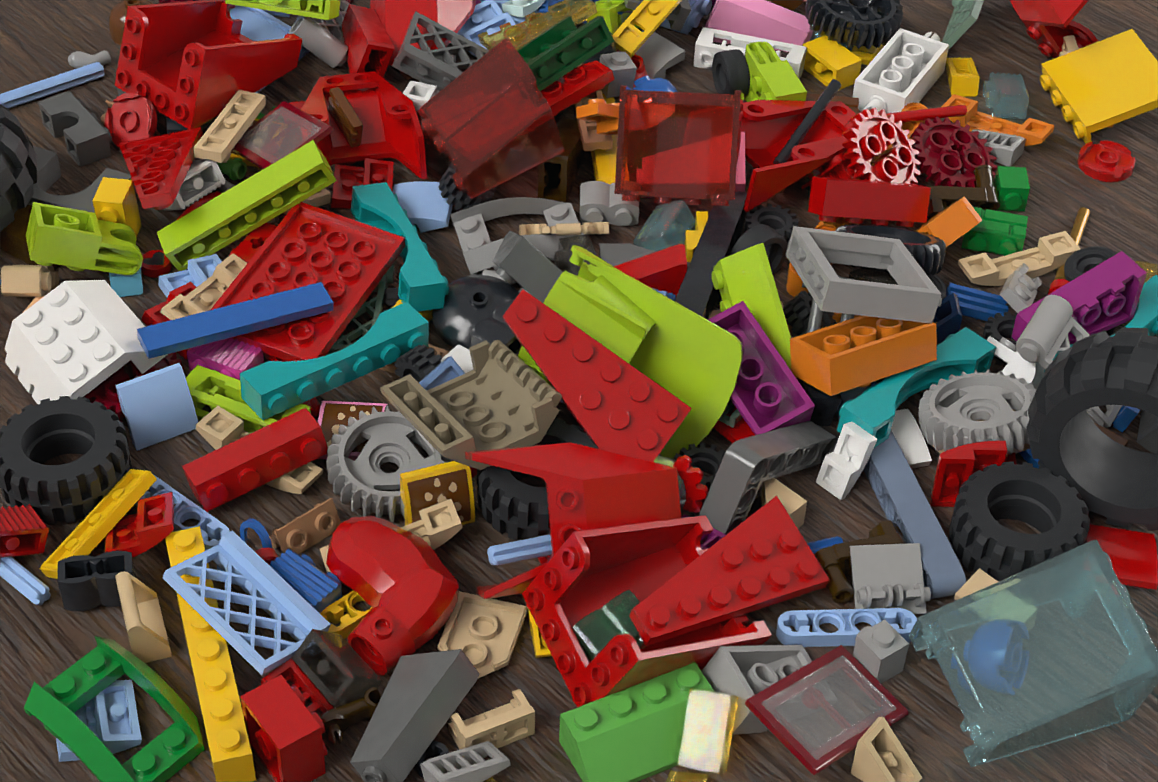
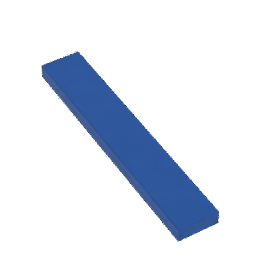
[137,282,334,359]

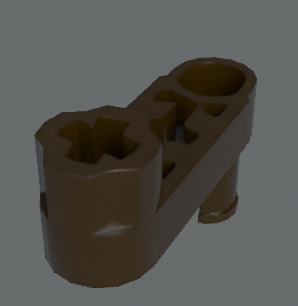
[926,165,1000,222]
[814,520,907,604]

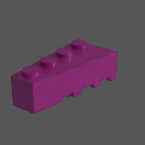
[1011,251,1147,344]

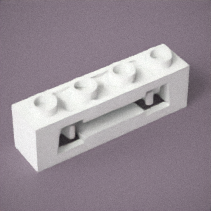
[693,27,807,80]

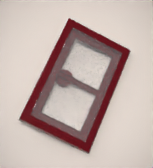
[232,101,334,169]
[744,645,909,775]

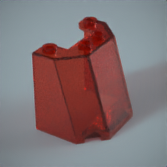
[419,38,564,199]
[614,85,744,206]

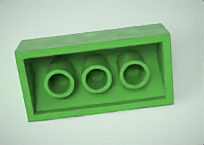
[559,662,729,782]

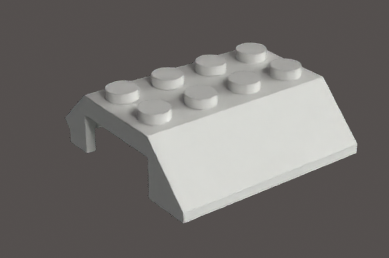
[5,280,168,404]

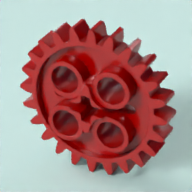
[842,107,921,184]

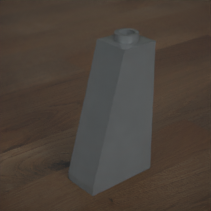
[350,649,479,782]

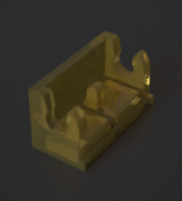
[677,688,739,774]

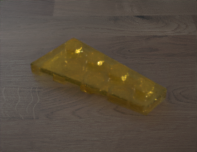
[478,0,597,59]

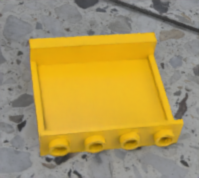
[1039,29,1158,144]

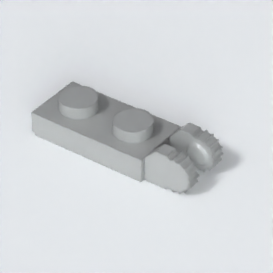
[999,263,1042,313]

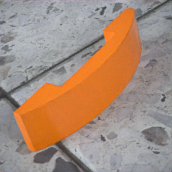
[941,94,1055,146]

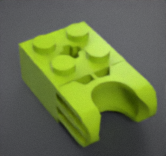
[744,41,807,102]
[26,202,143,275]

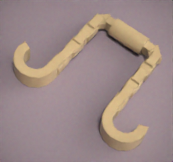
[519,222,610,236]

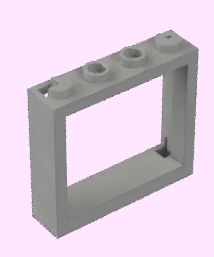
[786,226,942,323]

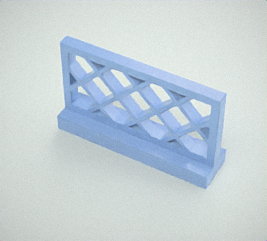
[162,530,331,675]

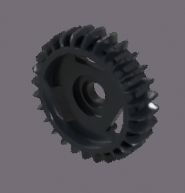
[805,0,904,49]
[836,224,946,276]

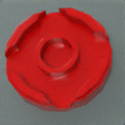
[104,93,158,147]
[1077,140,1136,182]

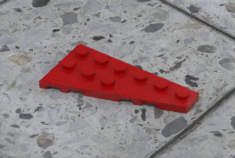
[629,495,830,646]

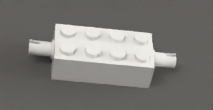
[852,28,949,113]

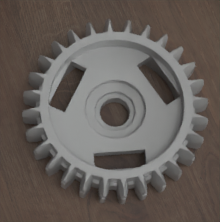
[918,369,1036,455]
[326,405,452,522]

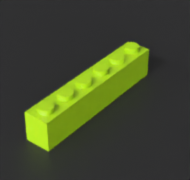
[157,140,337,271]

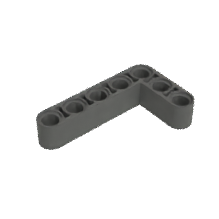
[699,421,838,535]

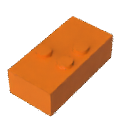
[790,316,937,396]

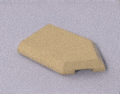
[438,591,528,678]

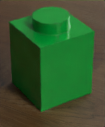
[994,166,1030,212]

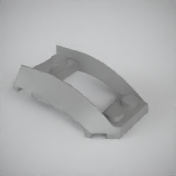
[450,197,587,275]

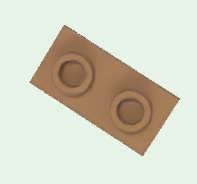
[269,498,341,555]

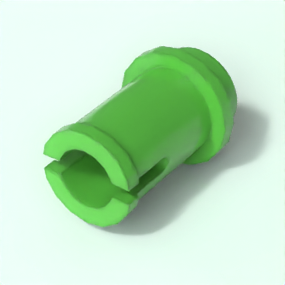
[217,158,247,180]

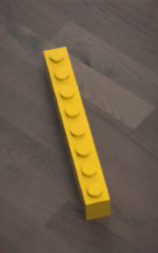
[165,526,256,782]

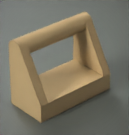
[116,571,172,663]

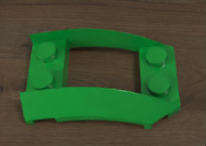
[24,636,205,782]

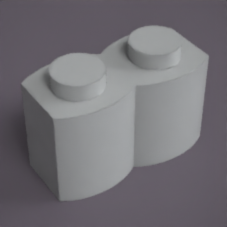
[580,181,639,226]

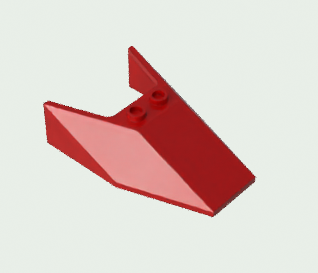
[370,0,476,65]
[1010,0,1099,58]
[301,71,427,179]
[682,100,856,212]
[465,442,681,599]

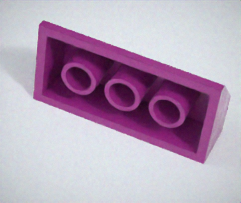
[708,301,815,435]

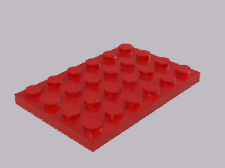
[210,202,406,361]

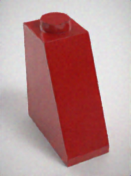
[614,244,687,297]

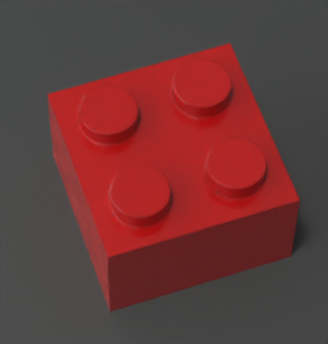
[240,675,328,782]

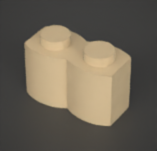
[1,265,59,297]

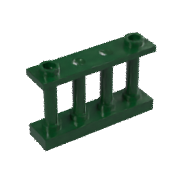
[484,16,614,99]

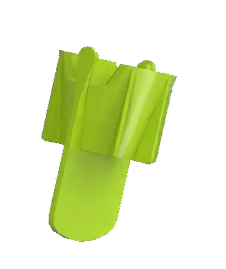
[518,245,743,460]

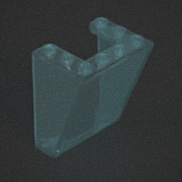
[909,540,1158,767]

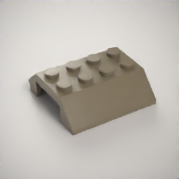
[380,340,562,470]

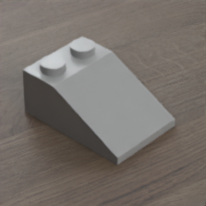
[701,645,837,735]

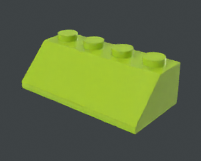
[711,243,791,370]

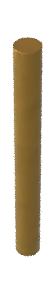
[1054,207,1090,280]

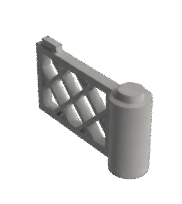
[289,0,350,68]
[1016,295,1122,428]

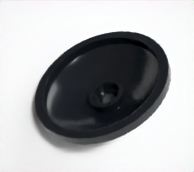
[432,275,519,350]

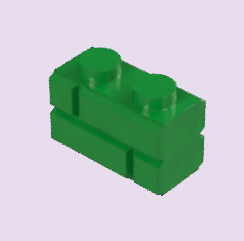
[961,207,1028,256]

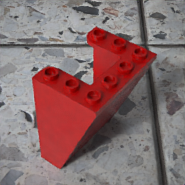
[114,0,303,129]
[522,515,772,707]

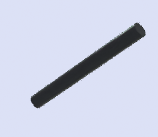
[773,79,841,165]

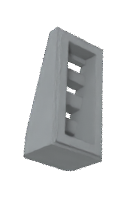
[971,129,1026,167]
[420,741,511,782]

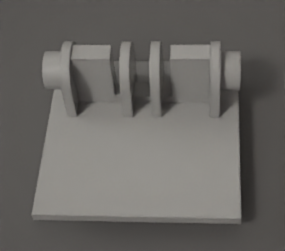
[850,543,931,614]

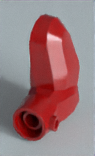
[326,516,459,676]

